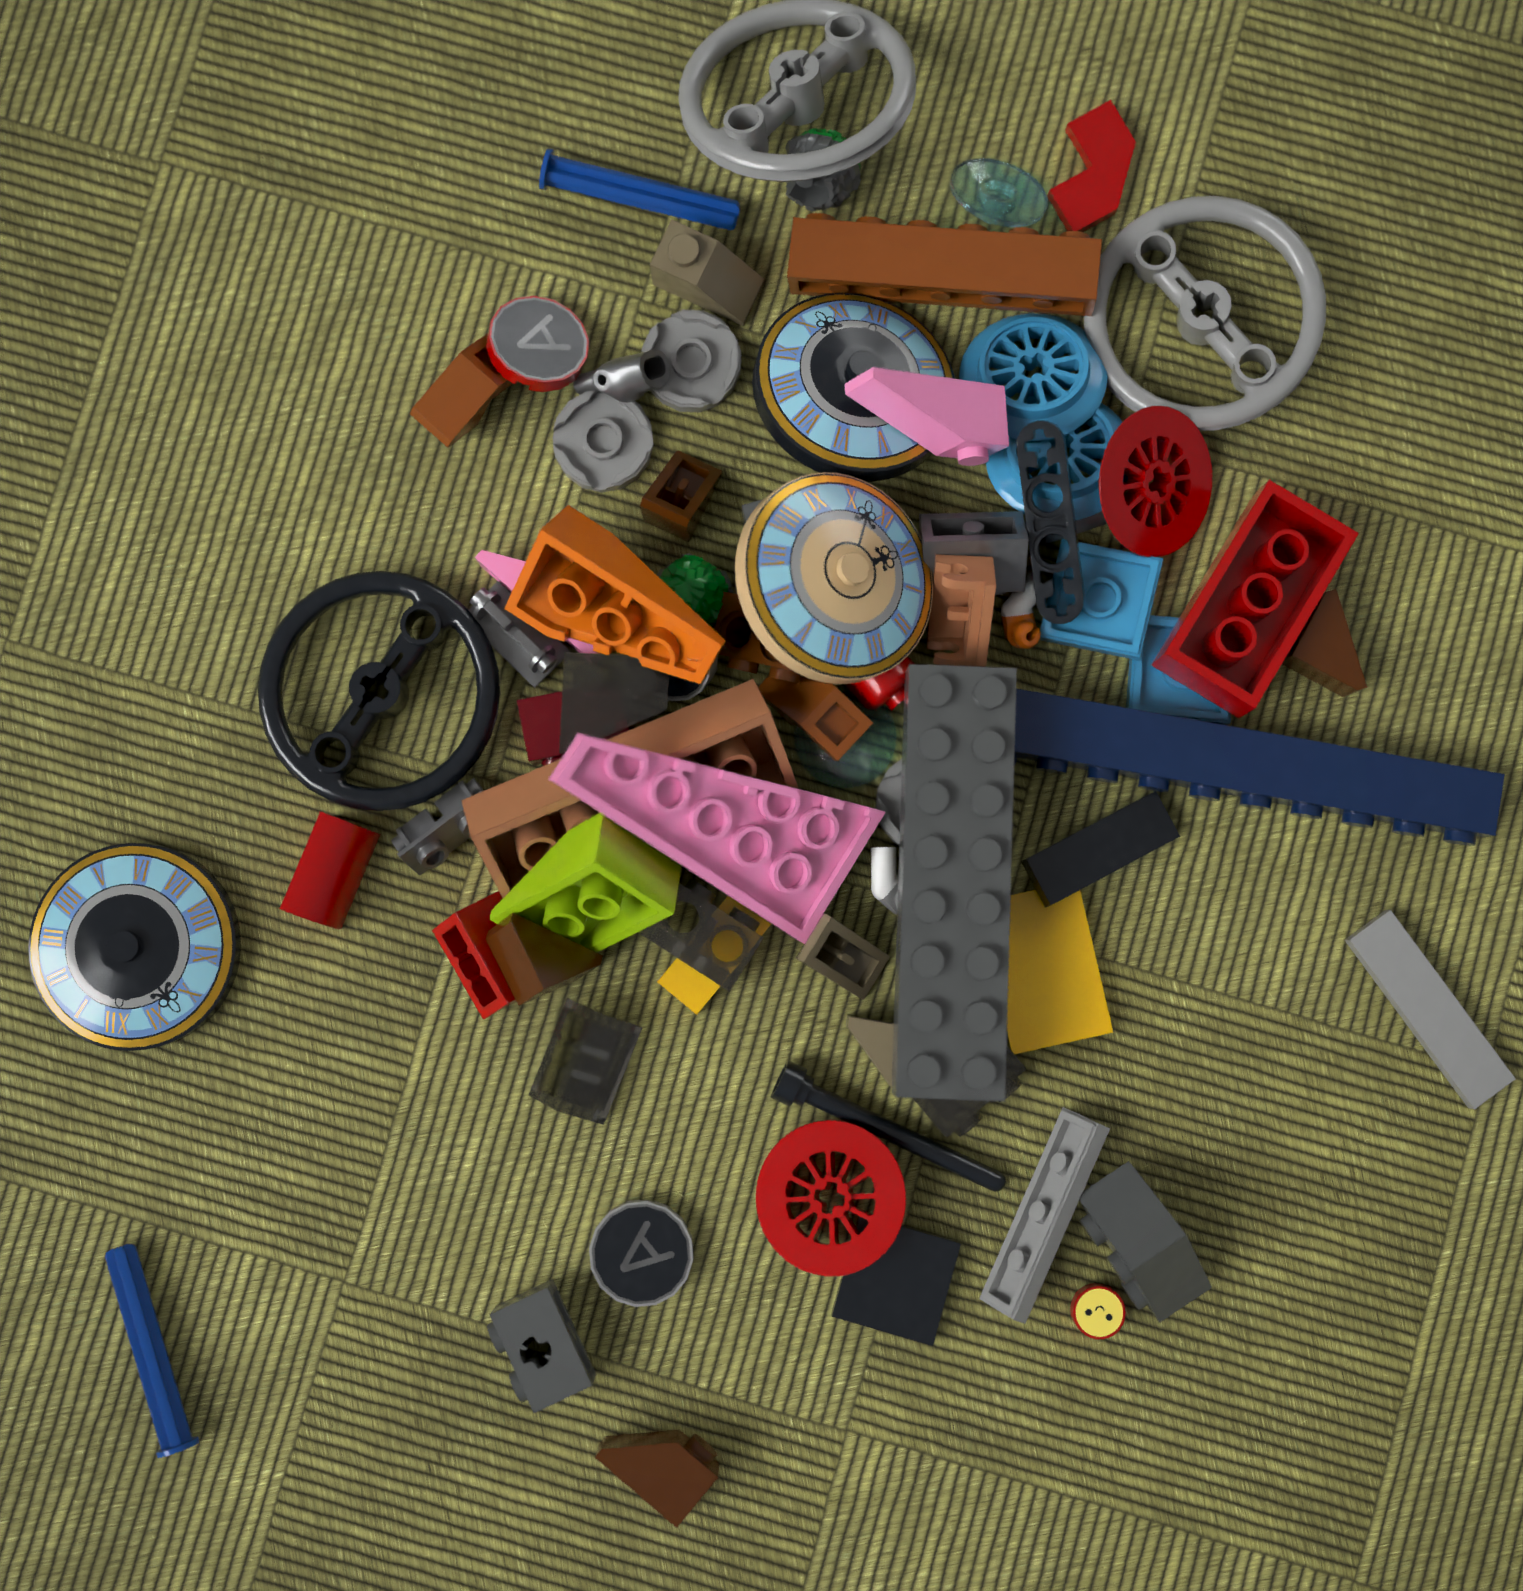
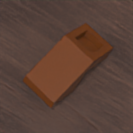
[410,333,513,448]
[758,675,873,761]

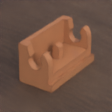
[927,554,996,667]

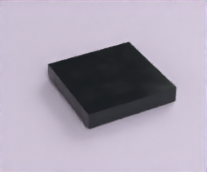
[831,1216,961,1346]

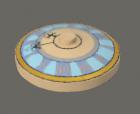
[735,473,933,684]

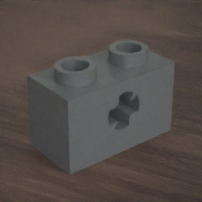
[487,1279,596,1413]

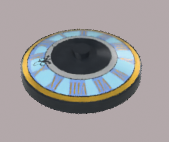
[752,293,955,482]
[28,843,241,1051]

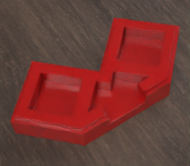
[1047,100,1136,232]

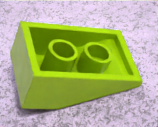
[489,813,681,952]

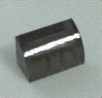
[529,998,643,1125]

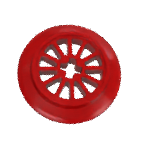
[1099,406,1213,557]
[756,1120,906,1277]

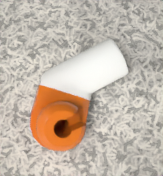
[1000,572,1041,649]

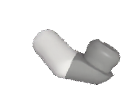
[871,847,898,915]

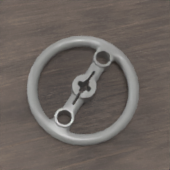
[678,0,916,182]
[1084,196,1326,431]

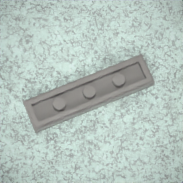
[1344,910,1516,1110]
[979,1107,1110,1324]

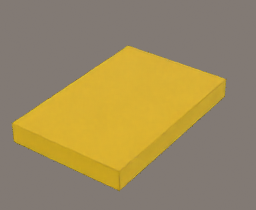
[1007,890,1113,1055]

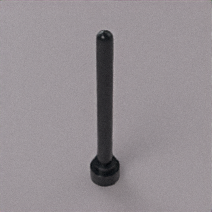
[771,1060,1006,1192]

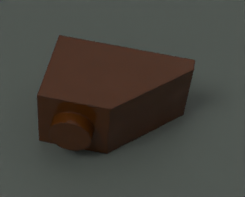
[595,1430,719,1528]

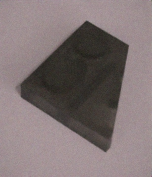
[559,652,670,755]

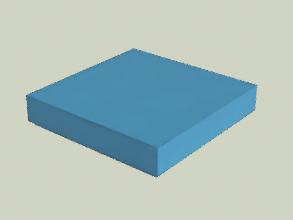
[1040,539,1163,661]
[1126,615,1231,725]

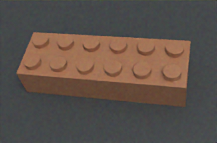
[461,679,799,898]

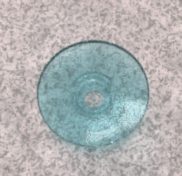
[950,158,1048,227]
[794,686,896,788]

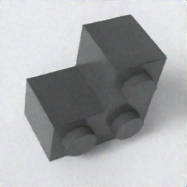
[1079,1161,1212,1323]

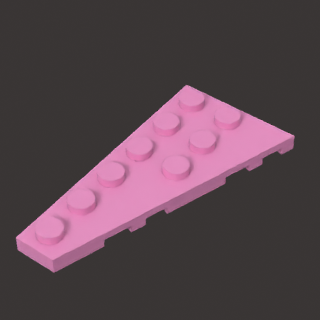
[549,733,886,944]

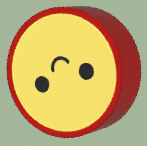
[1070,1283,1126,1339]

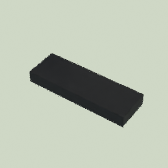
[1021,791,1180,907]

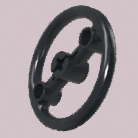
[258,571,500,811]

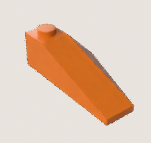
[504,505,726,684]

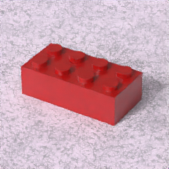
[1151,479,1359,718]

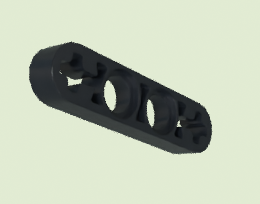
[1016,420,1085,624]

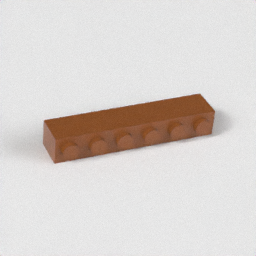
[787,213,1102,316]

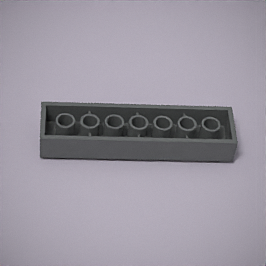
[892,664,1017,1101]

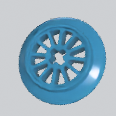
[959,313,1108,441]
[985,394,1130,520]

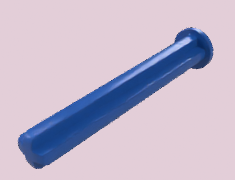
[539,148,740,230]
[105,1244,199,1458]

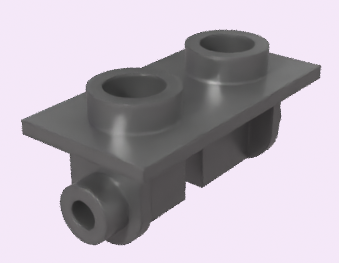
[469,581,570,688]
[391,778,484,876]

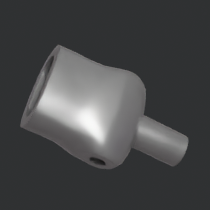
[573,349,670,403]

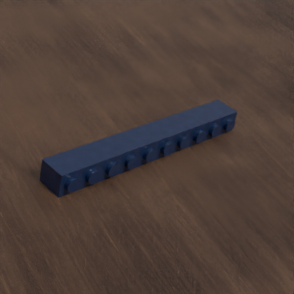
[1014,688,1505,846]

